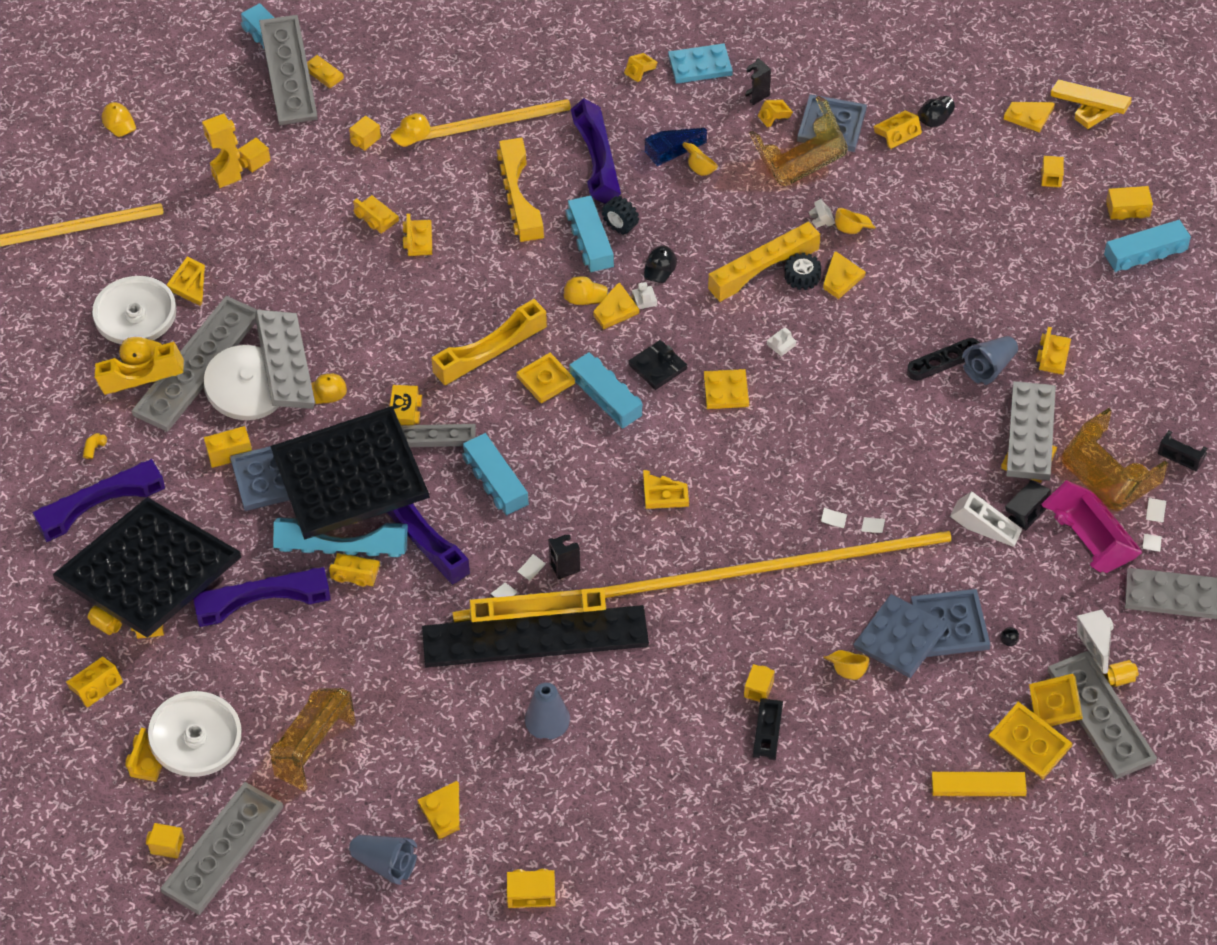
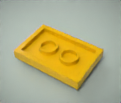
[989,701,1073,780]

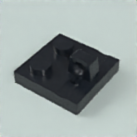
[628,339,687,390]

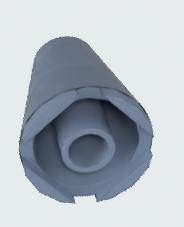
[962,336,1018,385]
[525,683,570,740]
[349,835,417,885]

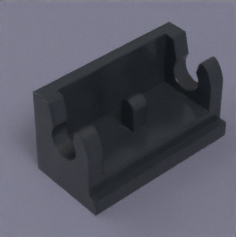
[745,58,771,105]
[1158,430,1208,472]
[1005,480,1051,531]
[548,535,580,580]

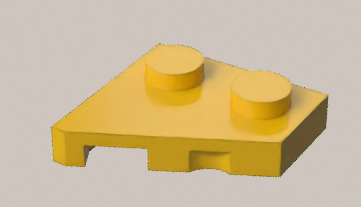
[1004,102,1055,133]
[823,251,866,299]
[593,283,639,330]
[643,470,689,509]

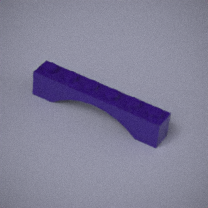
[570,98,621,204]
[33,459,165,542]
[386,504,470,585]
[194,567,331,627]

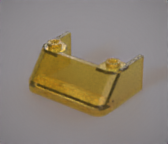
[749,96,848,186]
[1061,408,1168,511]
[270,688,356,792]

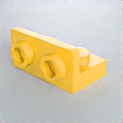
[873,110,922,149]
[353,195,399,234]
[403,214,433,256]
[1036,327,1071,375]
[329,553,380,587]
[66,656,123,707]
[125,727,162,782]

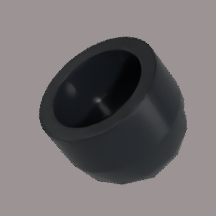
[1001,627,1019,646]

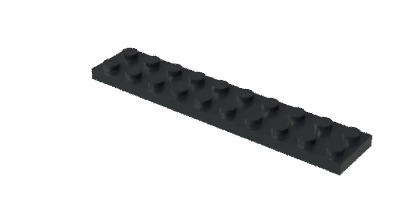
[422,605,649,668]

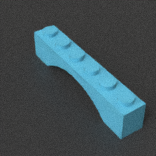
[273,518,408,557]

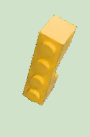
[202,113,243,188]
[94,341,184,395]

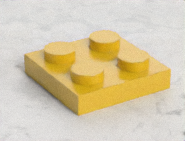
[516,352,575,404]
[704,369,749,409]
[1029,673,1083,726]

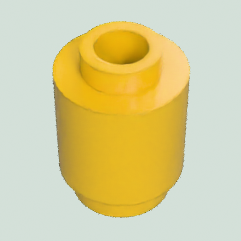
[88,606,122,635]
[1103,660,1139,687]

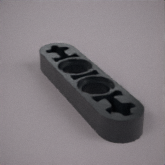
[907,338,980,381]

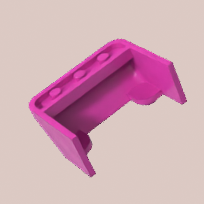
[1041,480,1142,573]

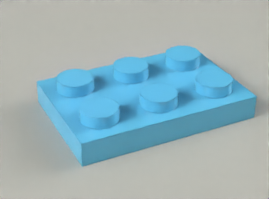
[668,43,733,84]

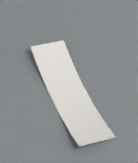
[1143,498,1166,552]
[821,508,885,533]
[490,554,546,597]

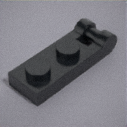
[753,698,783,760]

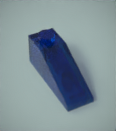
[645,128,707,166]

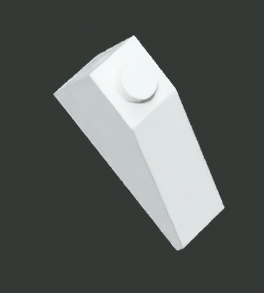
[950,491,1022,546]
[1077,610,1113,674]

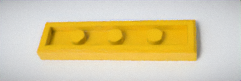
[1051,79,1132,114]
[931,772,1027,796]

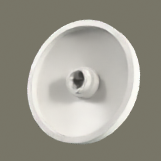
[92,276,177,344]
[204,345,280,420]
[148,691,241,777]

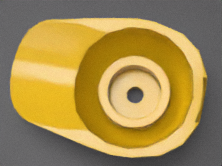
[101,102,136,137]
[390,113,431,147]
[682,142,718,176]
[835,208,876,234]
[564,276,608,305]
[119,337,162,365]
[311,373,347,404]
[823,650,870,680]

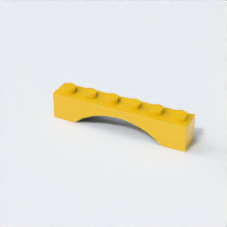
[496,137,544,242]
[708,221,820,302]
[431,299,547,386]
[469,587,606,622]

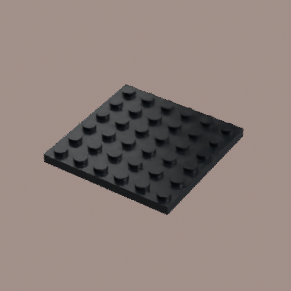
[270,406,430,540]
[53,497,242,638]

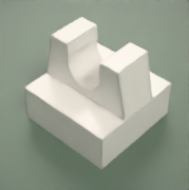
[809,199,835,227]
[632,282,657,309]
[767,328,796,357]

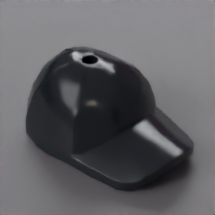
[918,96,955,127]
[644,245,677,283]

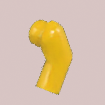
[83,433,107,459]

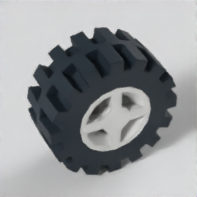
[601,196,639,235]
[784,253,821,290]

